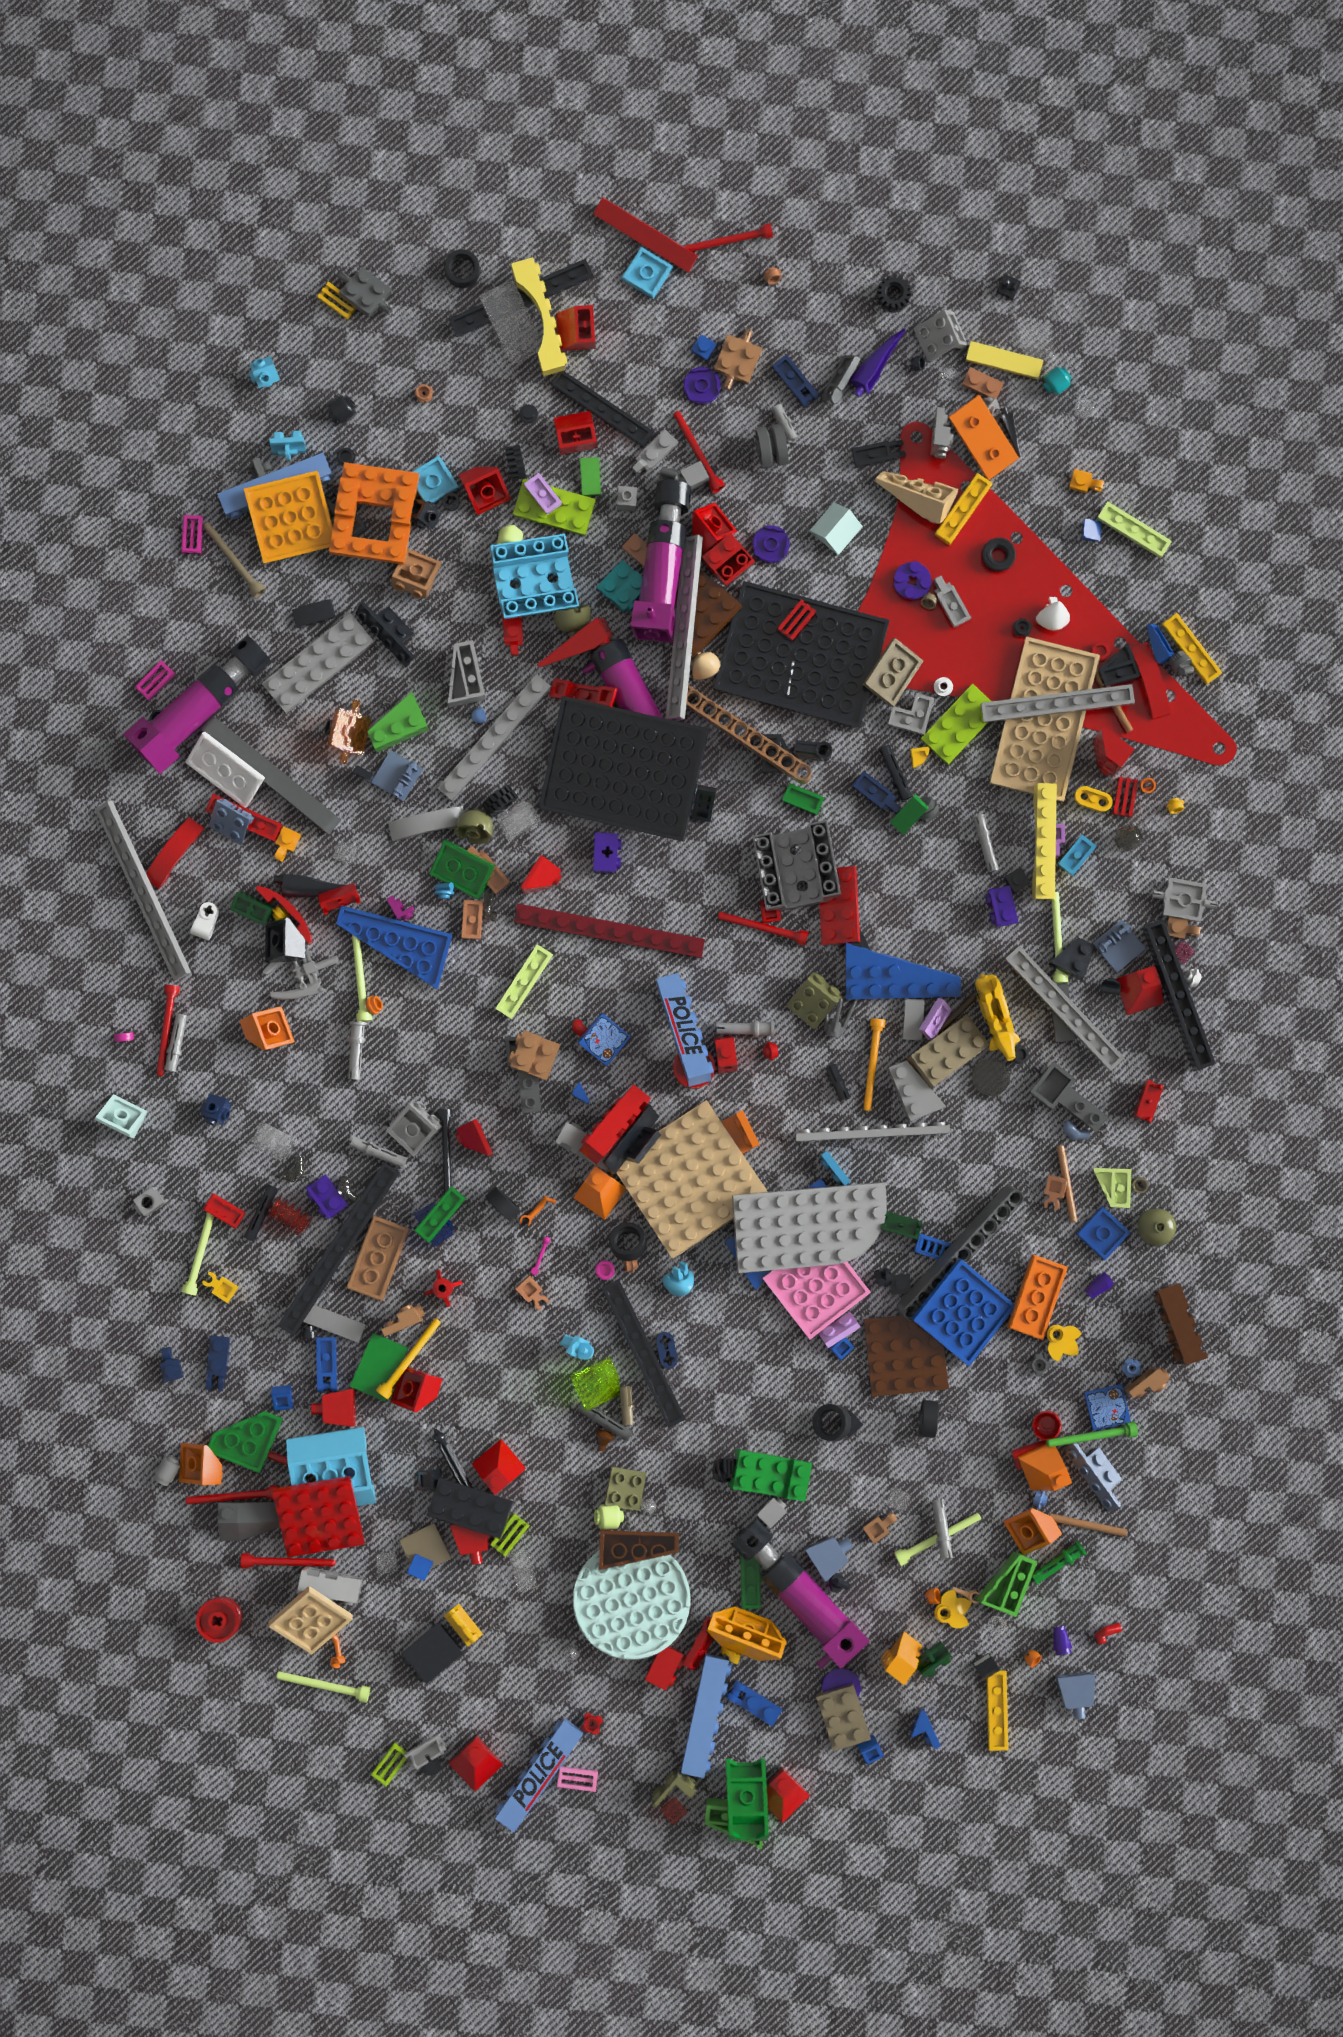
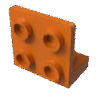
[721,1110,760,1154]

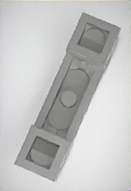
[388,806,464,842]

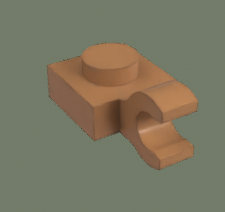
[1167,916,1201,939]
[863,1512,897,1544]

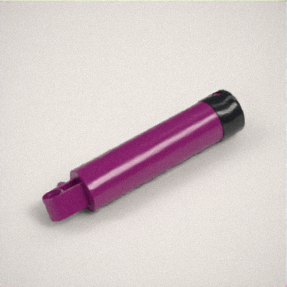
[582,639,695,798]

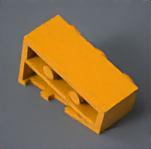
[880,1631,922,1685]

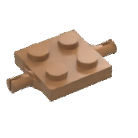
[714,329,763,391]

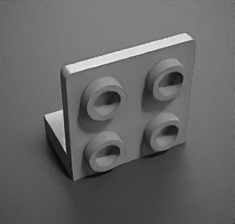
[914,310,968,362]

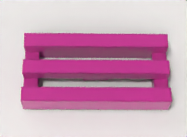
[181,515,203,554]
[135,660,175,701]

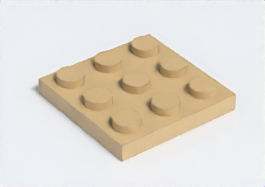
[268,1586,353,1655]

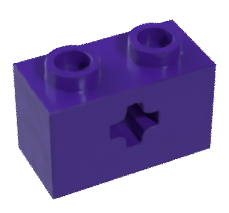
[593,833,622,874]

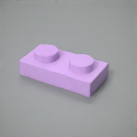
[524,473,562,515]
[919,998,952,1040]
[818,1312,861,1348]

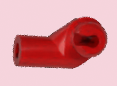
[572,1019,588,1037]
[1094,1623,1122,1645]

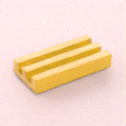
[317,282,356,320]

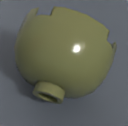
[552,605,591,635]
[454,809,494,844]
[1137,1208,1176,1246]

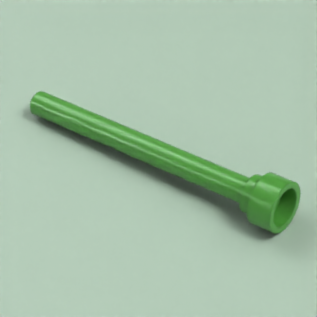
[1046,1421,1138,1447]

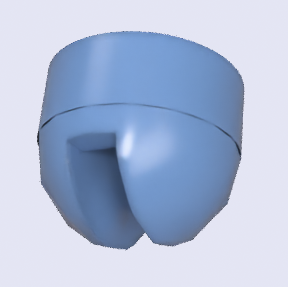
[471,707,486,723]

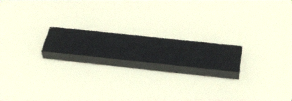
[550,371,654,448]

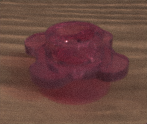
[1175,941,1195,964]

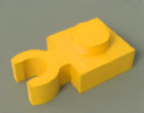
[202,1272,239,1303]

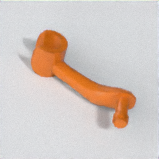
[520,1195,556,1226]
[330,1634,345,1668]

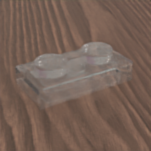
[509,1549,538,1592]

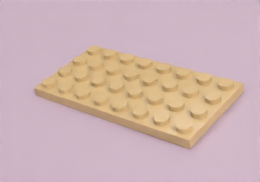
[989,637,1100,802]

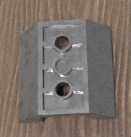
[753,820,841,910]

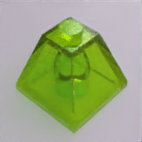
[570,1357,620,1411]

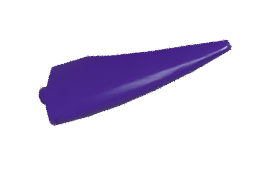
[849,328,906,397]

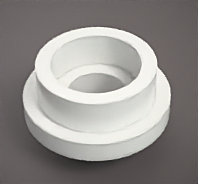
[934,677,953,697]

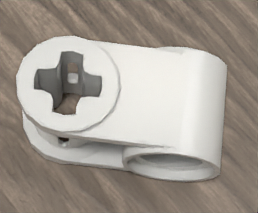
[190,902,219,941]

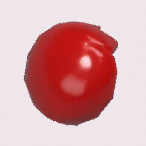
[1032,1411,1062,1441]

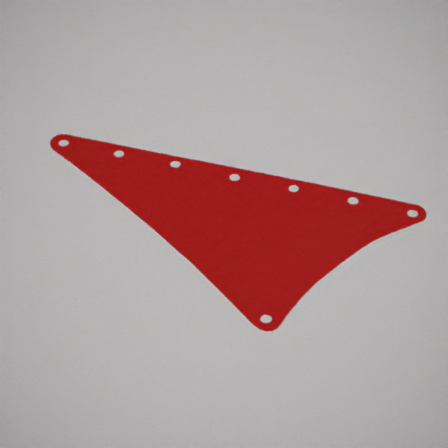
[858,422,1237,765]

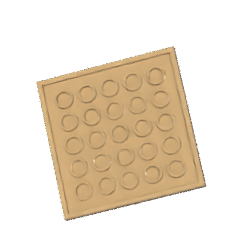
[616,1100,768,1259]

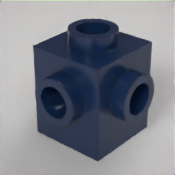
[200,1093,232,1126]

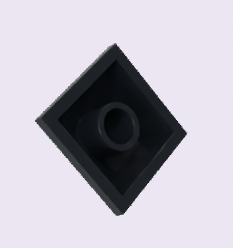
[265,918,306,963]

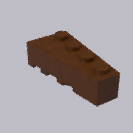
[1154,1283,1208,1365]

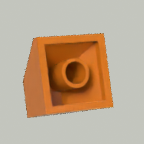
[239,1006,295,1051]
[574,1166,626,1220]
[179,1443,223,1485]
[1018,1444,1072,1491]
[1003,1508,1062,1555]

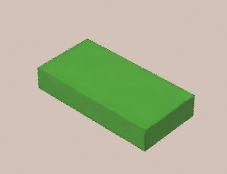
[580,457,601,496]

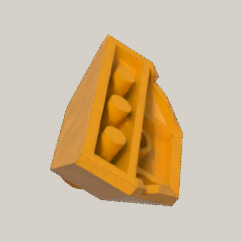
[707,1606,787,1661]

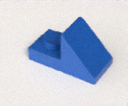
[910,1707,941,1749]

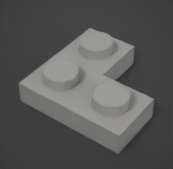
[888,693,934,736]

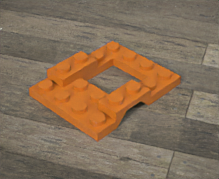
[329,462,420,565]

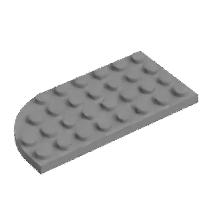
[732,1182,887,1273]

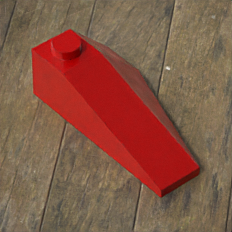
[537,617,613,668]

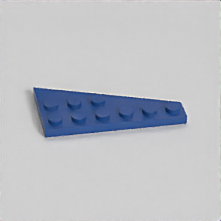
[845,942,961,1000]

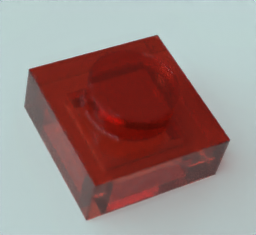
[660,1796,688,1825]

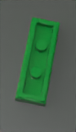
[414,1186,466,1243]
[740,1555,761,1609]

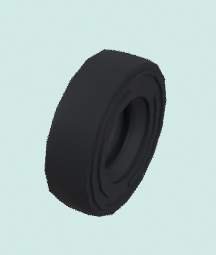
[982,538,1016,572]

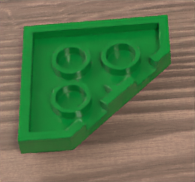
[208,1411,283,1473]

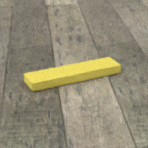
[966,341,1043,380]

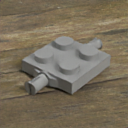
[1152,877,1218,922]

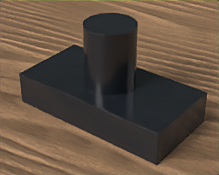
[692,784,717,822]

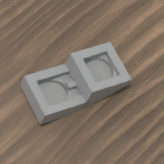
[902,998,924,1041]

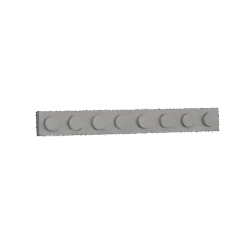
[437,674,551,801]
[980,684,1135,723]
[1005,946,1125,1071]
[795,1122,950,1142]

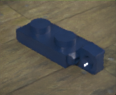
[852,771,901,814]

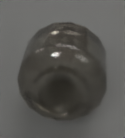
[1114,824,1144,852]

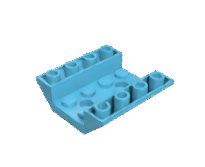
[490,534,579,619]
[286,1427,377,1506]

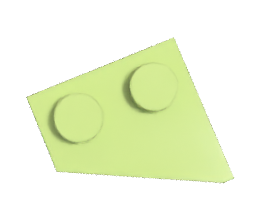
[1094,1168,1131,1208]

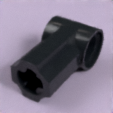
[795,740,833,762]

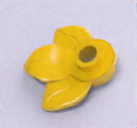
[1047,1325,1082,1361]
[934,1590,971,1628]

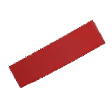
[1131,642,1171,720]
[549,678,617,707]
[146,817,205,890]
[255,886,313,945]

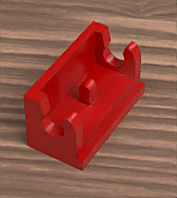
[318,883,361,915]
[1132,1079,1163,1123]

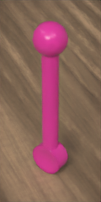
[531,1237,550,1275]

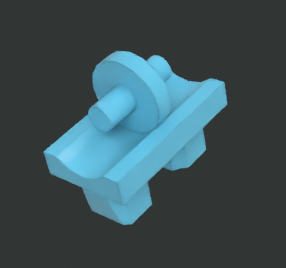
[269,431,306,461]
[560,1334,594,1360]

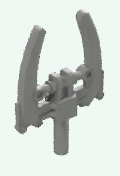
[263,943,339,1000]

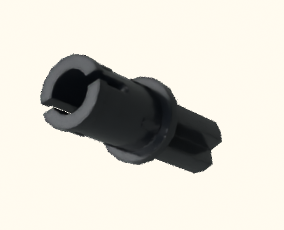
[826,1064,851,1102]

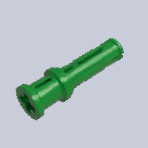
[1032,1540,1087,1585]

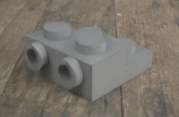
[930,407,953,459]
[386,1101,442,1157]

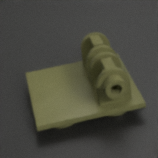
[604,1466,647,1511]

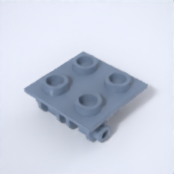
[371,750,423,801]
[209,799,254,845]
[1092,919,1146,972]

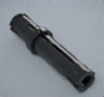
[879,745,913,801]
[243,1184,279,1242]

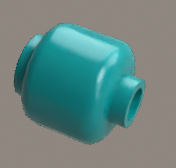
[1043,366,1072,395]

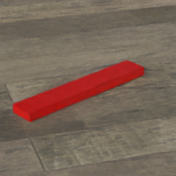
[593,197,698,273]

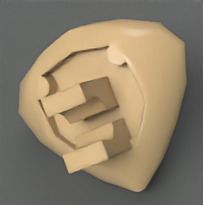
[690,652,720,680]

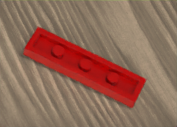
[205,794,283,842]

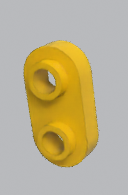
[1074,786,1112,812]

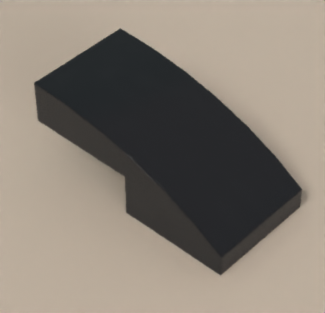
[292,599,336,629]

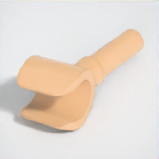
[952,1587,980,1603]

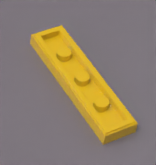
[934,473,993,546]
[1161,613,1222,685]
[986,1670,1008,1751]

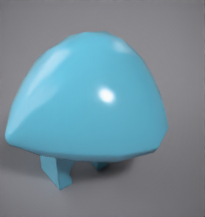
[662,1261,694,1297]

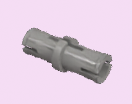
[771,404,798,443]

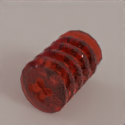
[269,1195,314,1235]

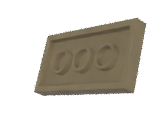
[908,1015,990,1088]

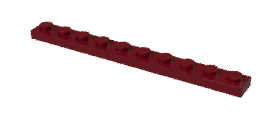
[514,903,705,958]

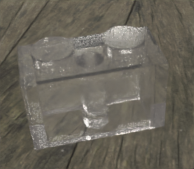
[496,800,541,842]
[251,1121,298,1161]

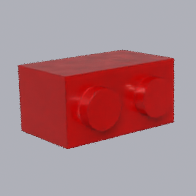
[645,1646,685,1691]

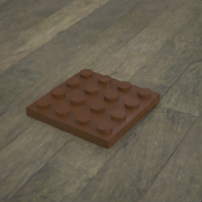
[670,565,742,661]
[863,1315,949,1397]

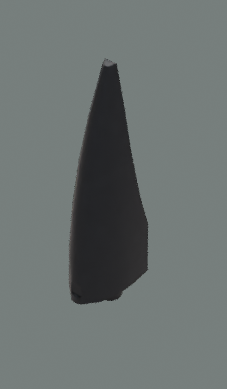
[274,874,360,898]

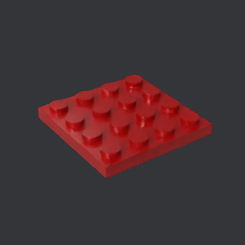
[272,1476,365,1557]

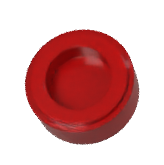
[1090,642,1110,662]

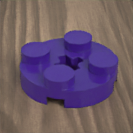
[893,561,931,601]

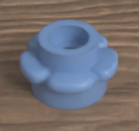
[1122,1359,1141,1378]
[1033,1490,1048,1509]

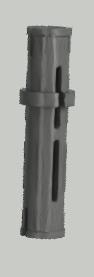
[578,1401,633,1442]

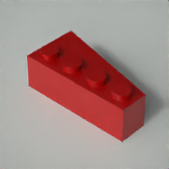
[579,1084,651,1165]

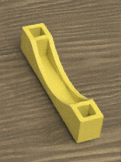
[511,257,567,376]
[1032,783,1057,899]

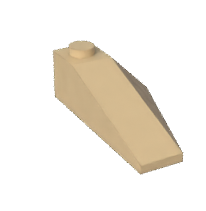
[875,471,958,524]

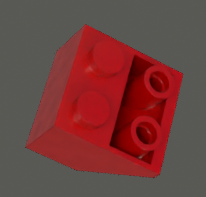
[556,305,596,351]
[553,411,597,455]
[701,533,755,586]

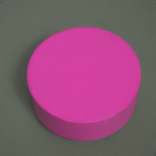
[114,1032,134,1042]
[595,1260,615,1280]

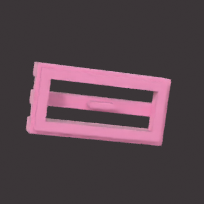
[557,1766,598,1792]

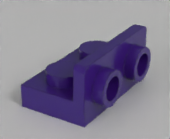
[985,886,1019,928]
[306,1174,349,1219]

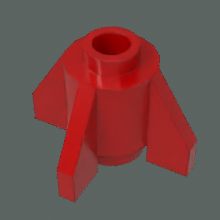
[424,1269,463,1307]

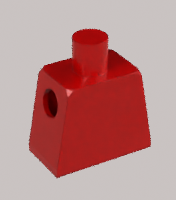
[714,1035,738,1074]
[311,1388,356,1427]
[450,1524,489,1565]

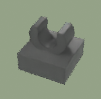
[249,458,272,479]

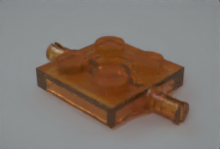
[327,699,371,764]

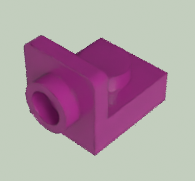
[387,895,415,921]

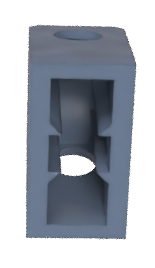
[804,1536,854,1582]
[1055,1671,1095,1719]

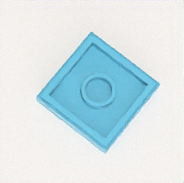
[621,247,673,299]
[412,456,459,504]

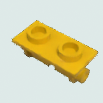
[444,1604,483,1646]

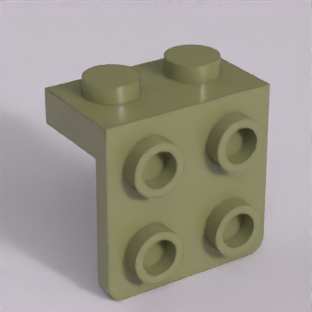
[787,972,843,1029]
[651,1769,696,1808]

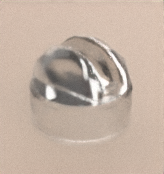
[942,365,957,382]
[639,1499,656,1516]
[563,1645,580,1662]

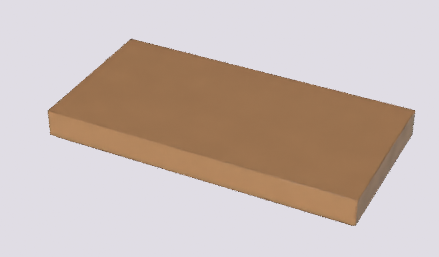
[346,1215,410,1301]

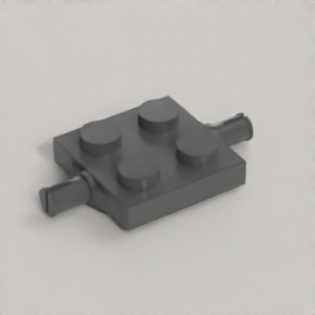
[338,267,393,318]

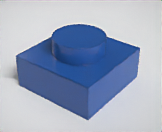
[691,334,717,362]

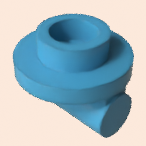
[435,883,454,899]

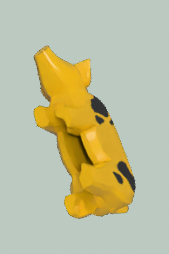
[974,974,1020,1061]

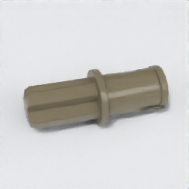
[619,1386,634,1425]

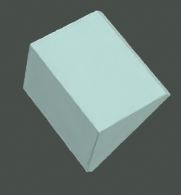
[809,503,862,555]
[95,1094,147,1138]

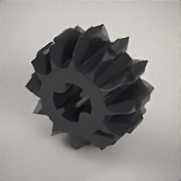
[712,1458,736,1483]

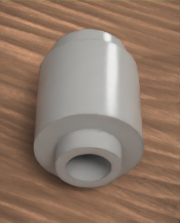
[154,1455,181,1486]

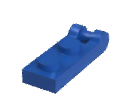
[316,1337,338,1392]
[726,1680,783,1726]

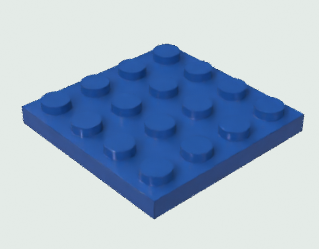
[911,1258,1015,1366]

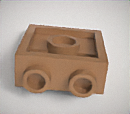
[391,548,442,599]
[508,1030,561,1081]
[381,1304,425,1337]
[1123,1366,1171,1398]

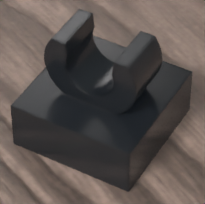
[996,274,1022,300]

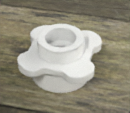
[1185,969,1201,987]

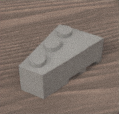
[297,1566,363,1606]

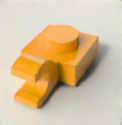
[1069,469,1104,494]
[274,826,301,862]

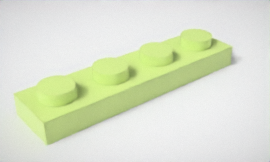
[1097,501,1172,558]
[495,945,553,1019]

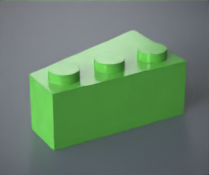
[367,692,429,753]
[975,1552,1037,1617]
[705,1798,763,1850]

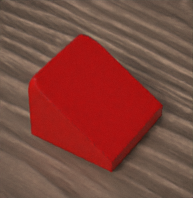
[759,900,781,923]

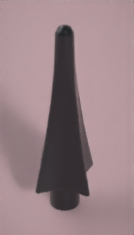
[999,407,1021,457]

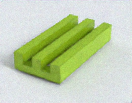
[490,1514,530,1557]
[371,1742,407,1787]

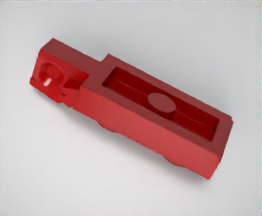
[502,614,523,657]
[683,1616,714,1671]

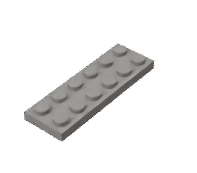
[262,613,375,714]

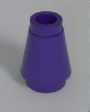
[1085,1271,1114,1299]
[1053,1626,1072,1656]

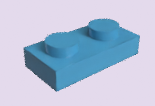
[1057,835,1097,876]
[820,1151,850,1185]

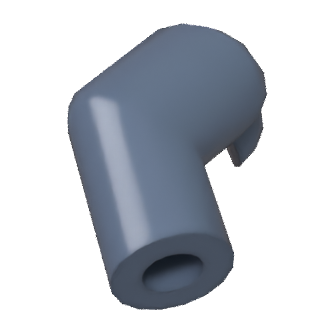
[1063,1120,1089,1140]

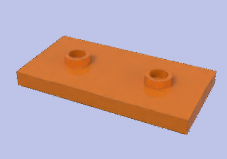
[948,395,1019,480]
[1007,1254,1068,1340]

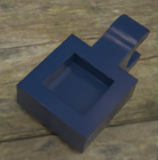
[159,1347,184,1383]

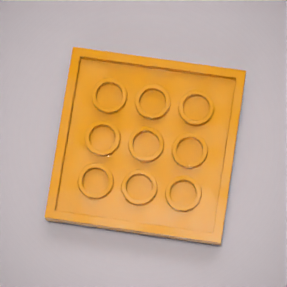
[244,470,333,563]

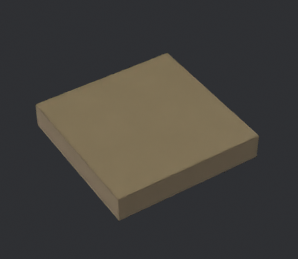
[399,1522,452,1568]

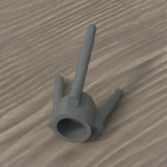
[823,998,858,1038]

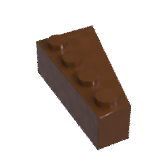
[599,1530,679,1570]

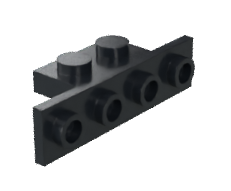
[355,602,414,668]
[603,1104,661,1175]

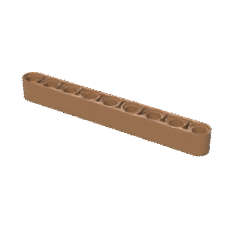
[686,685,812,784]

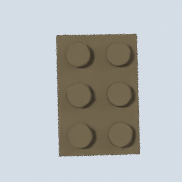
[862,638,923,707]
[816,1683,871,1751]

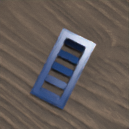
[1147,624,1175,664]
[913,1234,951,1260]

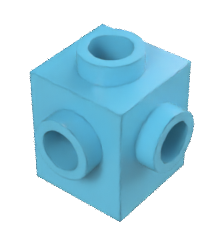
[249,356,280,388]

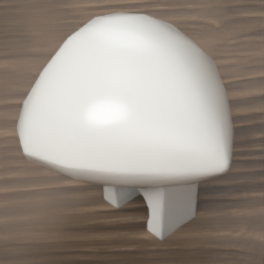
[1036,597,1070,631]

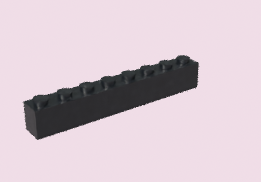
[1142,919,1216,1072]

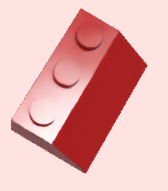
[1093,726,1135,777]

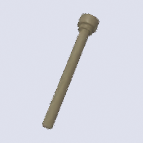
[203,522,266,598]

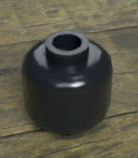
[328,395,357,424]

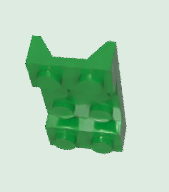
[728,1448,812,1502]
[725,1758,769,1841]

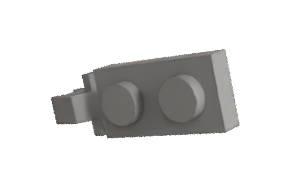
[632,429,678,476]
[933,576,971,628]

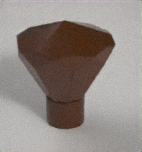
[596,1430,614,1452]

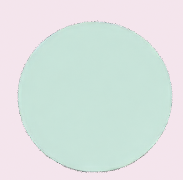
[573,1550,690,1660]

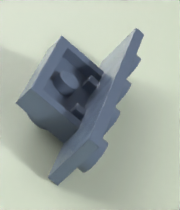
[1063,1443,1122,1512]

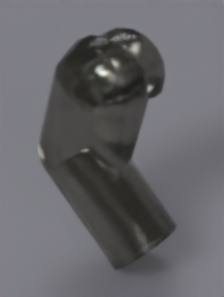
[337,1175,358,1203]

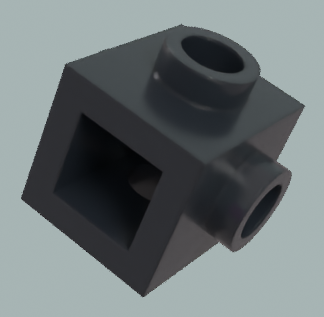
[411,499,442,530]

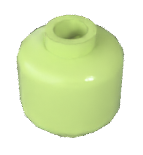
[497,525,523,544]
[594,1504,624,1530]

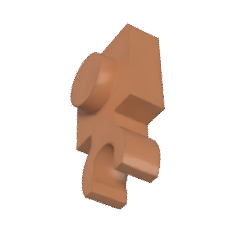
[1044,1175,1068,1211]
[515,1275,549,1310]

